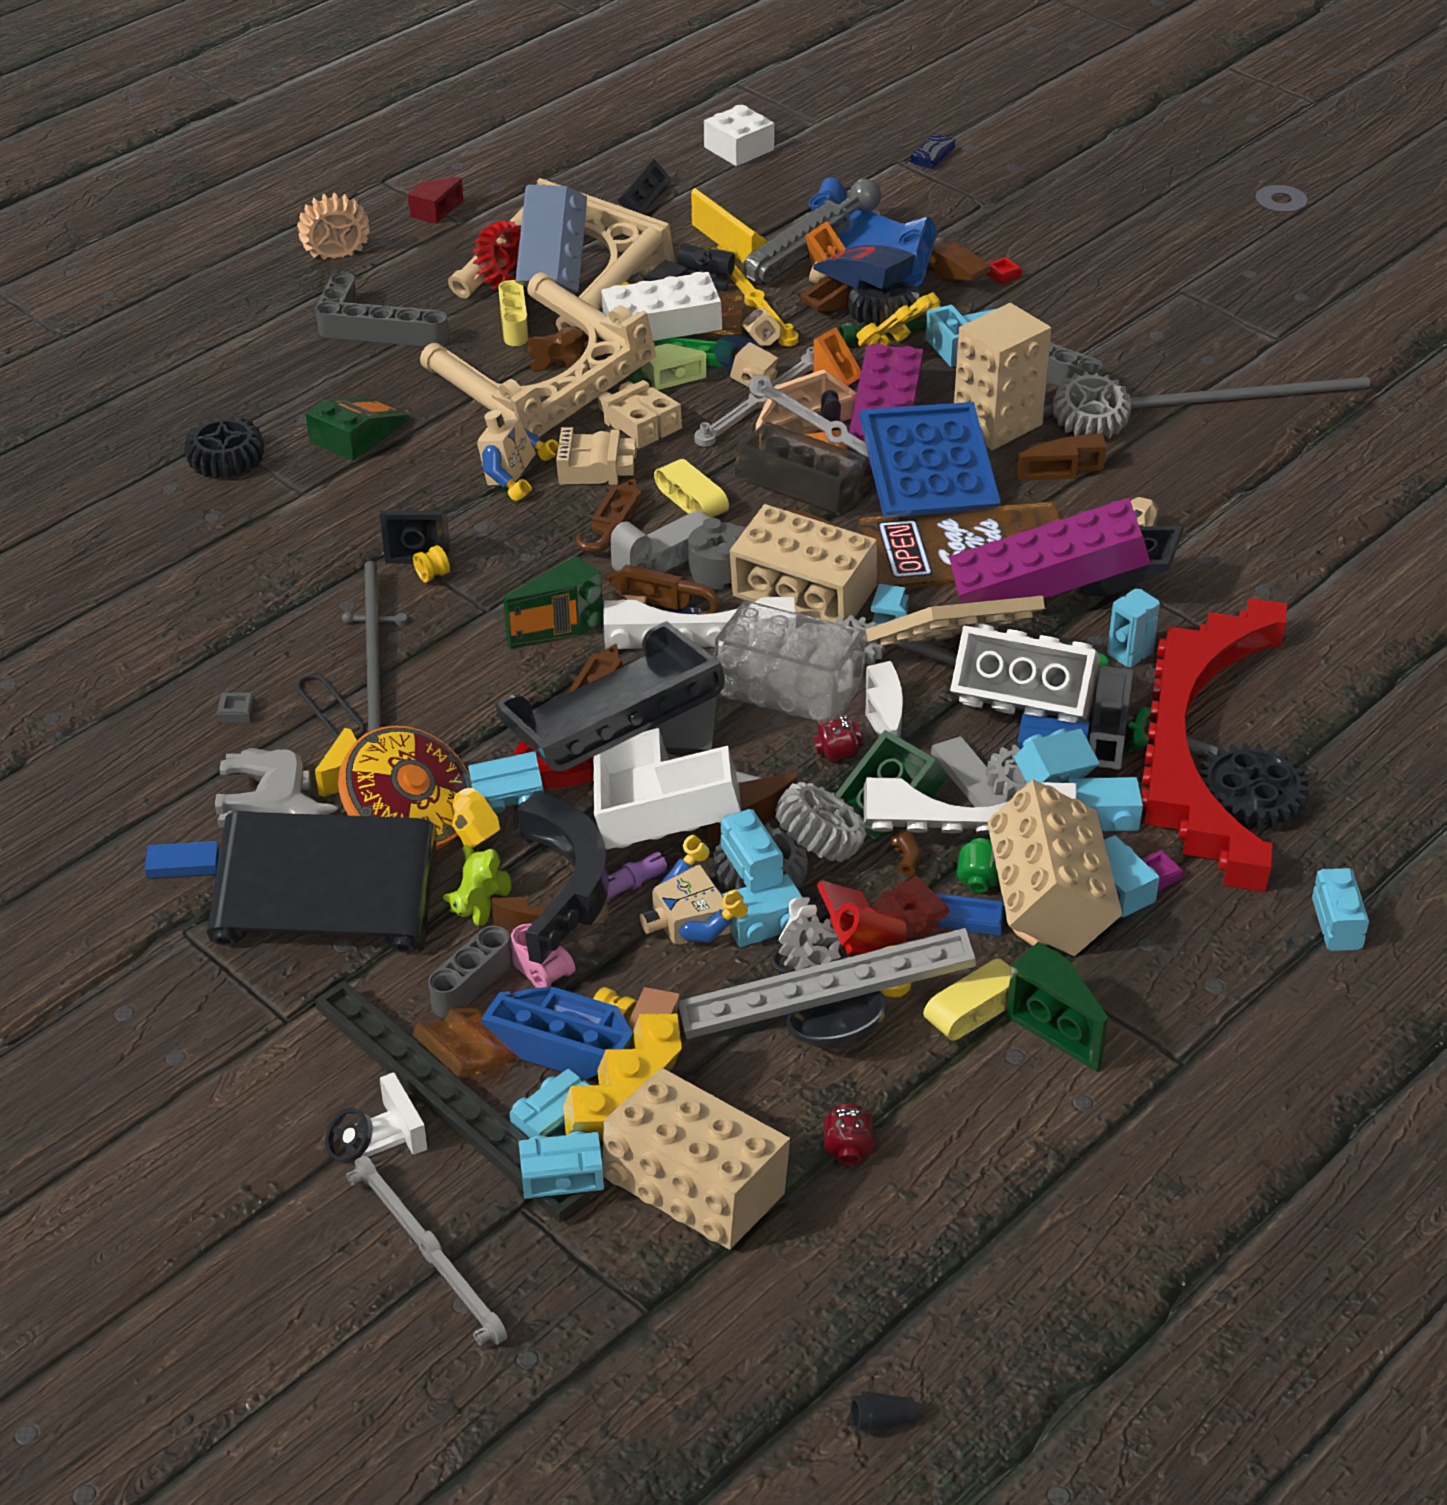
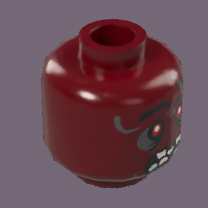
[812,715,864,763]
[823,1104,875,1165]

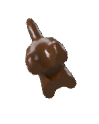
[527,326,589,371]

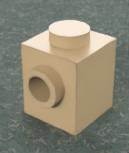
[730,342,778,387]

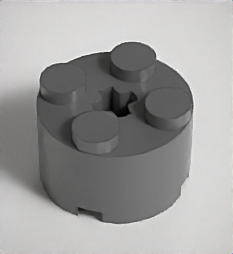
[688,518,746,589]

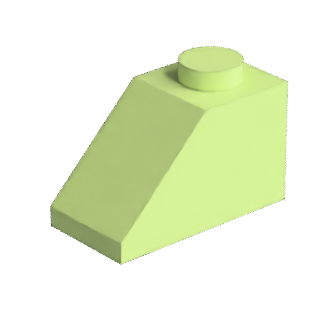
[642,344,706,390]

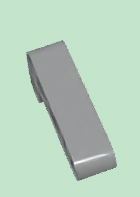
[611,510,711,573]

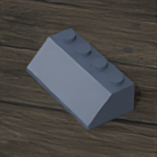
[515,185,587,294]

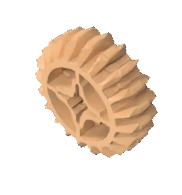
[297,192,370,260]

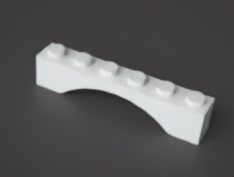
[604,597,796,649]
[864,778,1076,834]

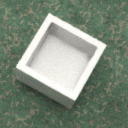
[704,105,774,166]

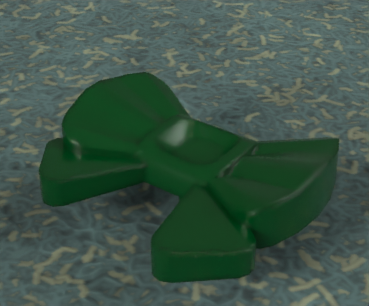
[1124,707,1152,753]

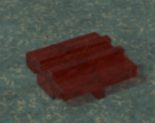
[870,876,950,943]

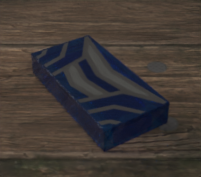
[910,133,956,169]

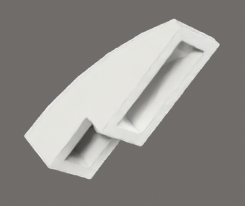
[865,661,903,738]

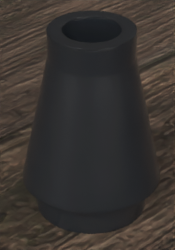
[850,1391,916,1435]

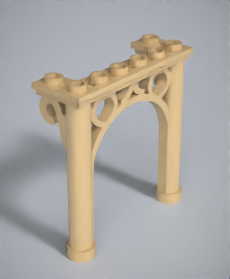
[448,178,675,331]
[420,272,656,437]

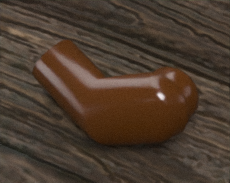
[891,830,923,877]

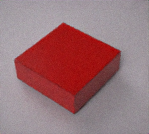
[986,257,1022,284]

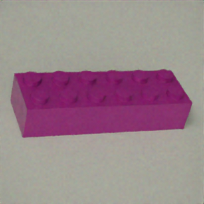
[847,344,923,473]
[949,498,1151,604]

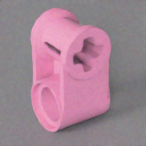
[511,924,576,988]

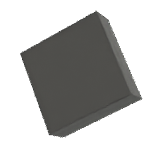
[216,693,255,723]

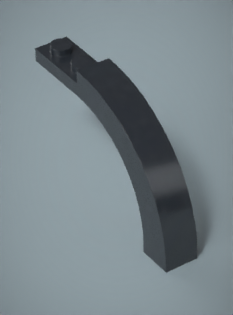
[518,791,609,964]

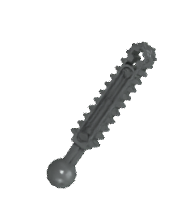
[743,179,882,285]

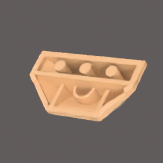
[756,369,857,452]

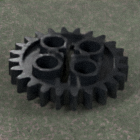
[1198,743,1310,830]

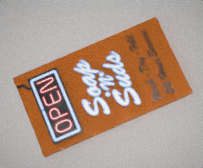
[859,502,1060,588]

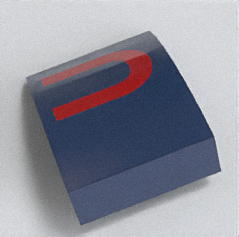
[813,245,915,289]

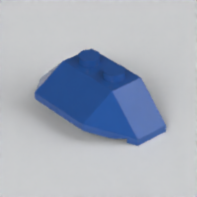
[481,986,634,1079]

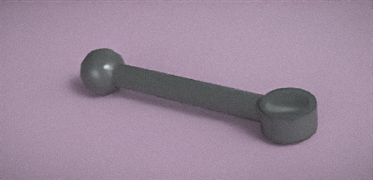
[342,612,408,626]

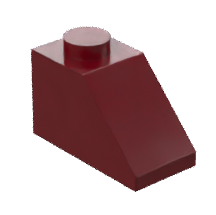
[408,177,464,224]

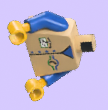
[477,410,559,501]
[640,835,748,945]

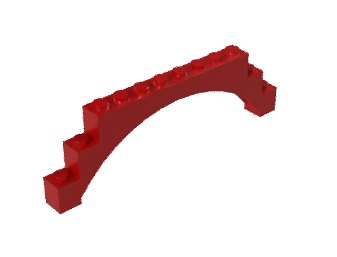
[1141,598,1287,892]

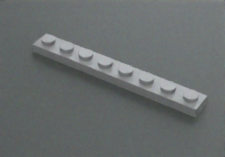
[679,928,976,1039]

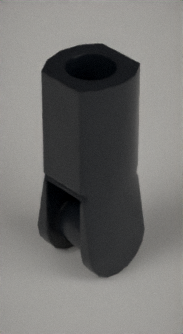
[820,390,841,432]

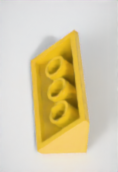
[691,188,768,264]

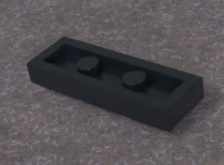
[618,159,671,214]

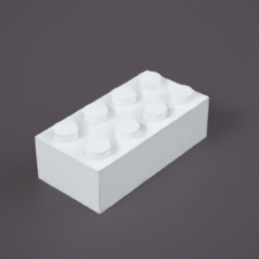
[601,272,722,341]

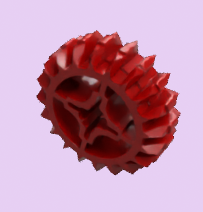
[471,220,527,290]

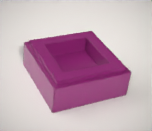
[1141,850,1183,891]

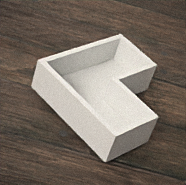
[594,728,741,850]

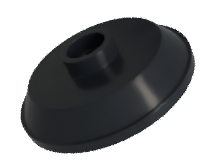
[786,991,887,1049]

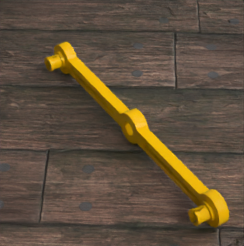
[717,245,799,347]

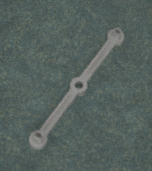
[694,347,814,447]
[749,374,869,459]
[346,1155,507,1345]

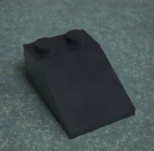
[1082,525,1184,596]

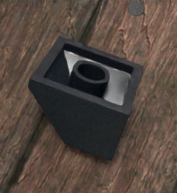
[380,511,450,564]

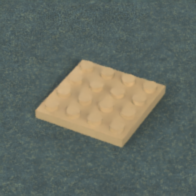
[866,596,1045,646]

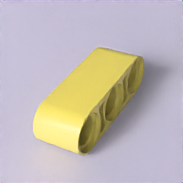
[498,280,528,346]
[654,459,729,518]
[924,958,1011,1041]

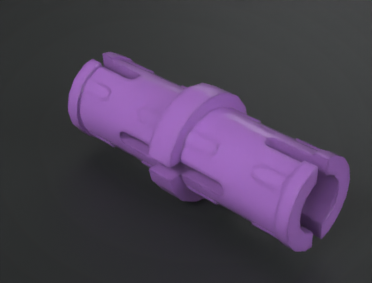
[606,852,668,900]

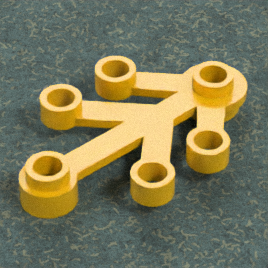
[856,292,941,348]

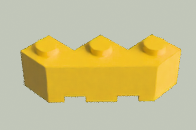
[563,1014,682,1141]

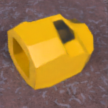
[452,788,501,849]

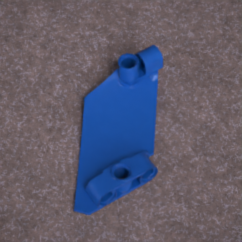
[809,178,937,287]

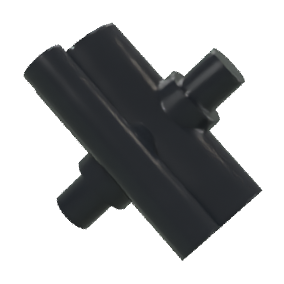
[677,243,736,291]

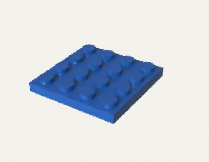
[859,402,1001,518]

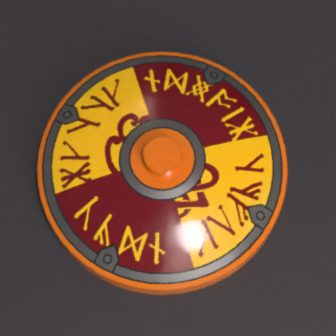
[338,726,473,850]

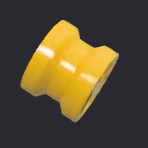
[413,545,450,583]

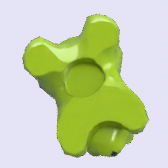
[443,845,511,927]

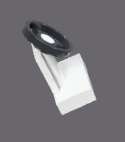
[325,1072,427,1163]

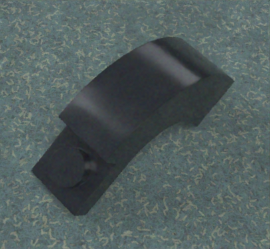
[1089,666,1133,769]

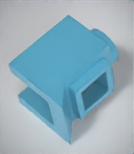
[871,584,909,626]

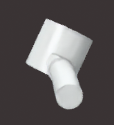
[778,897,817,940]

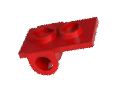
[817,881,907,956]

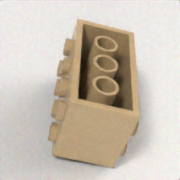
[954,303,1051,450]
[730,504,877,626]
[987,779,1122,956]
[602,1067,790,1250]

